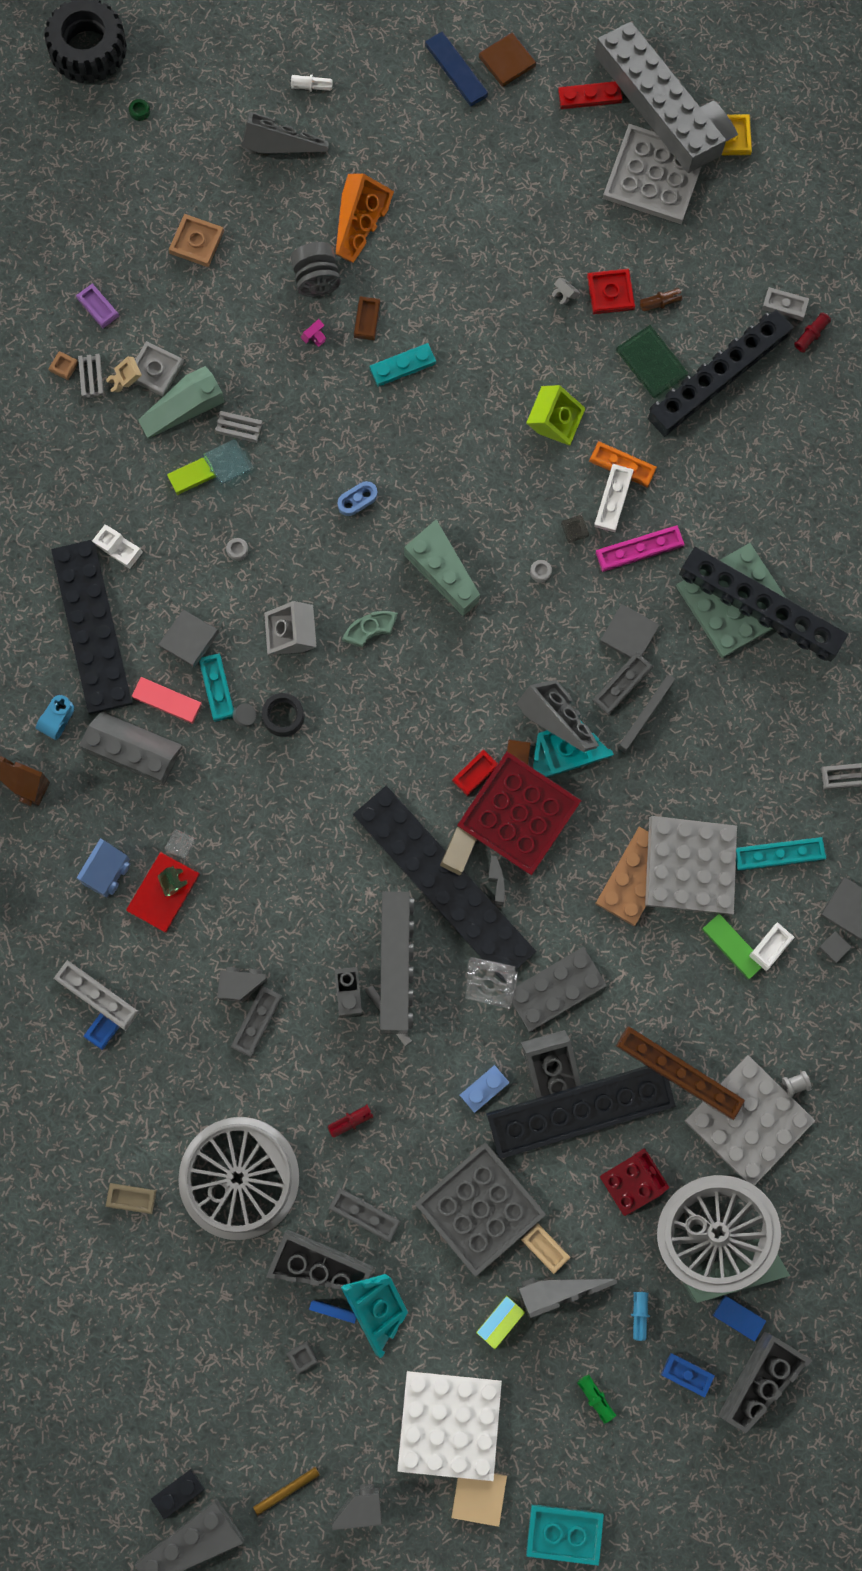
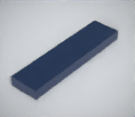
[425,32,488,107]

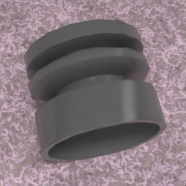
[290,242,341,297]

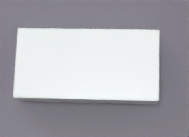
[749,922,794,971]

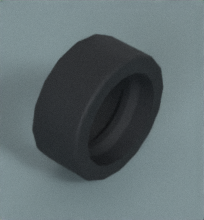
[262,693,304,737]

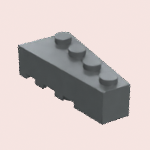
[718,1332,812,1433]

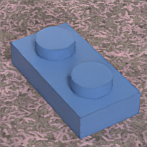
[459,1065,509,1113]

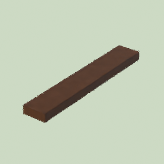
[616,1026,745,1120]

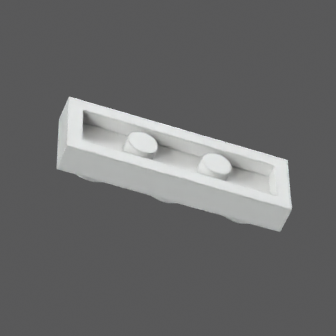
[594,464,634,532]

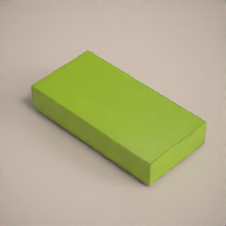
[167,456,216,495]

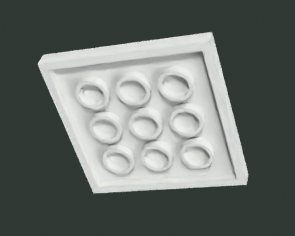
[397,1371,502,1481]

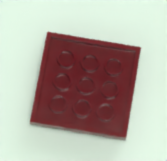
[457,751,581,876]

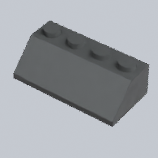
[79,711,182,785]

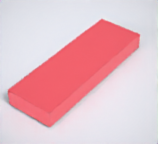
[132,677,202,724]

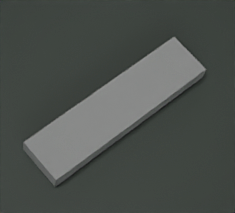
[53,960,139,1031]

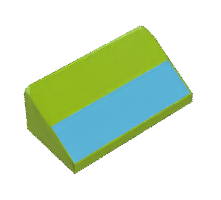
[476,1296,525,1349]

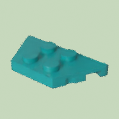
[533,722,614,778]
[341,1274,408,1358]

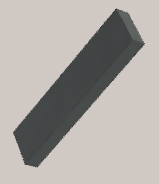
[618,675,675,754]

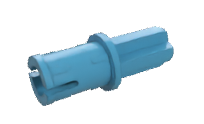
[631,1292,650,1341]

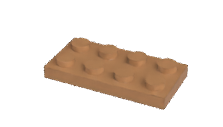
[595,827,649,926]

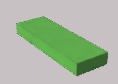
[702,914,762,980]

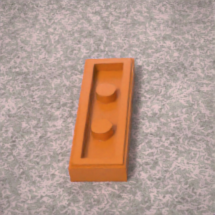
[589,441,657,488]

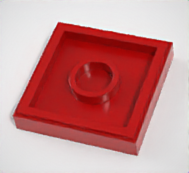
[587,269,635,314]

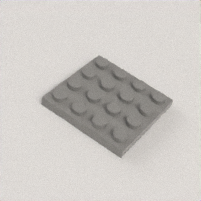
[603,124,702,224]
[645,816,737,915]
[685,1055,815,1186]

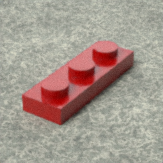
[558,81,622,109]

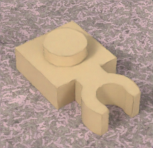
[106,357,142,392]

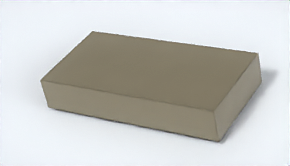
[440,827,476,875]
[106,1183,157,1214]

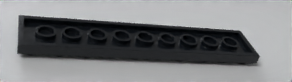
[353,785,536,982]

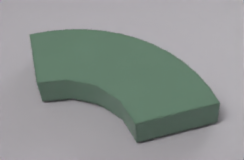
[342,611,398,648]

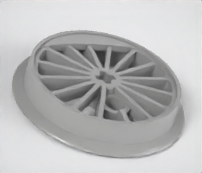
[178,1117,299,1240]
[657,1175,781,1293]

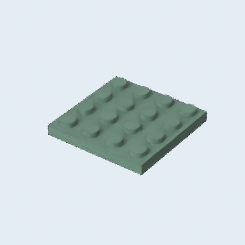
[676,543,786,658]

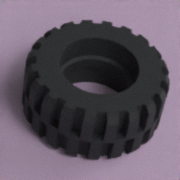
[44,0,127,83]

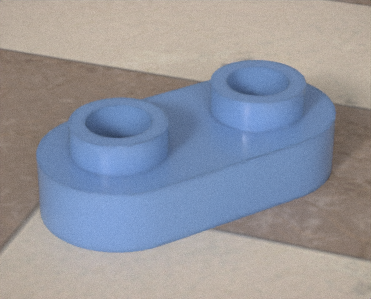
[338,481,377,516]

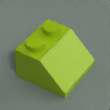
[526,385,585,445]

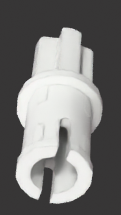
[291,74,333,92]

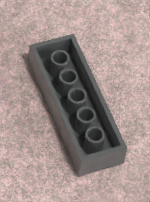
[380,891,414,1034]

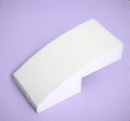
[92,525,143,569]

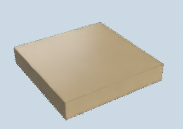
[451,1473,507,1527]

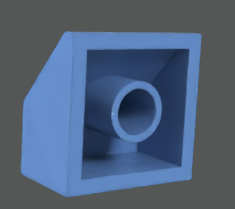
[77,838,130,898]

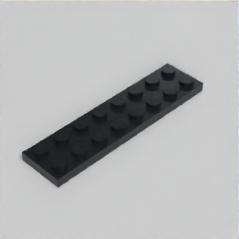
[51,539,132,715]
[486,1066,676,1159]

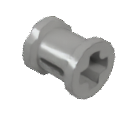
[782,1071,812,1098]

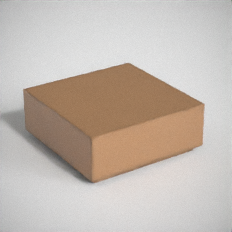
[48,351,78,380]

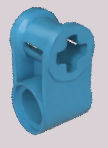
[36,695,74,740]

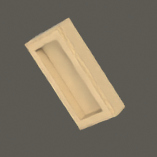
[521,1223,571,1274]

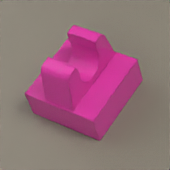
[301,319,326,347]

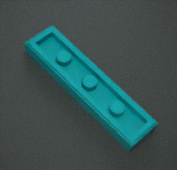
[736,837,826,871]

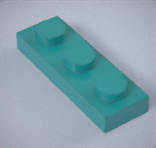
[369,343,436,387]

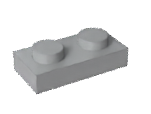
[762,287,809,321]

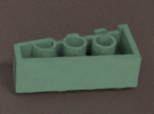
[404,519,480,616]
[682,1239,790,1303]

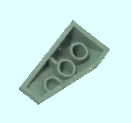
[138,366,225,439]

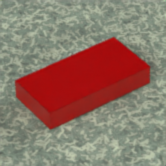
[452,749,498,797]

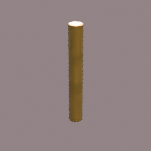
[253,1467,320,1515]

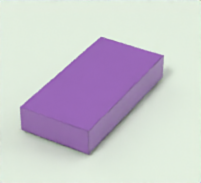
[76,283,119,329]

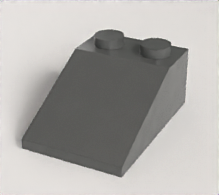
[521,1030,581,1098]

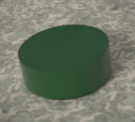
[129,99,150,121]

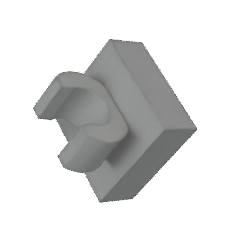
[552,277,580,305]

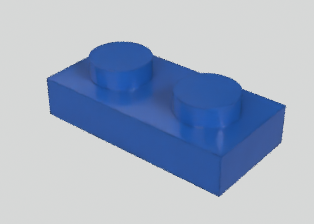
[661,1353,715,1398]

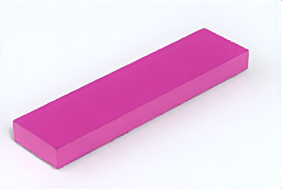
[595,525,685,572]

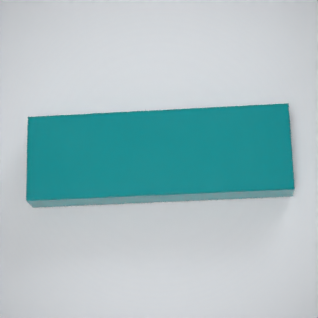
[199,653,234,722]

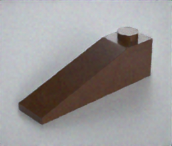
[0,756,50,807]

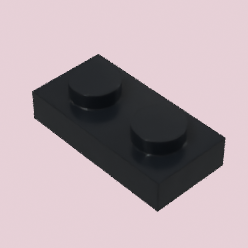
[151,1468,205,1519]

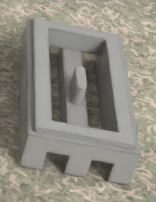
[78,354,104,398]
[215,411,262,443]
[820,763,862,790]

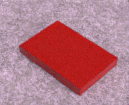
[126,852,200,933]

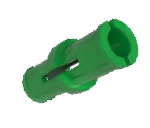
[577,1374,616,1424]

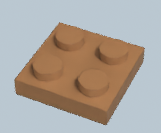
[169,214,224,267]

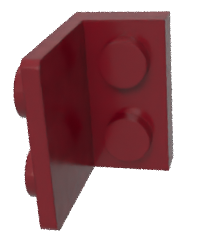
[600,1147,670,1216]

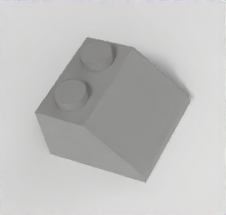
[264,601,316,655]

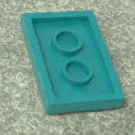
[526,1504,604,1566]

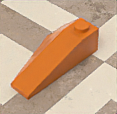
[335,174,394,263]

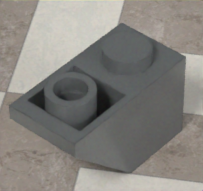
[217,967,267,1002]
[334,967,362,1018]

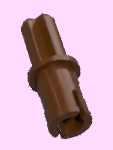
[640,288,682,312]

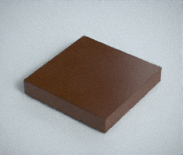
[479,33,536,87]

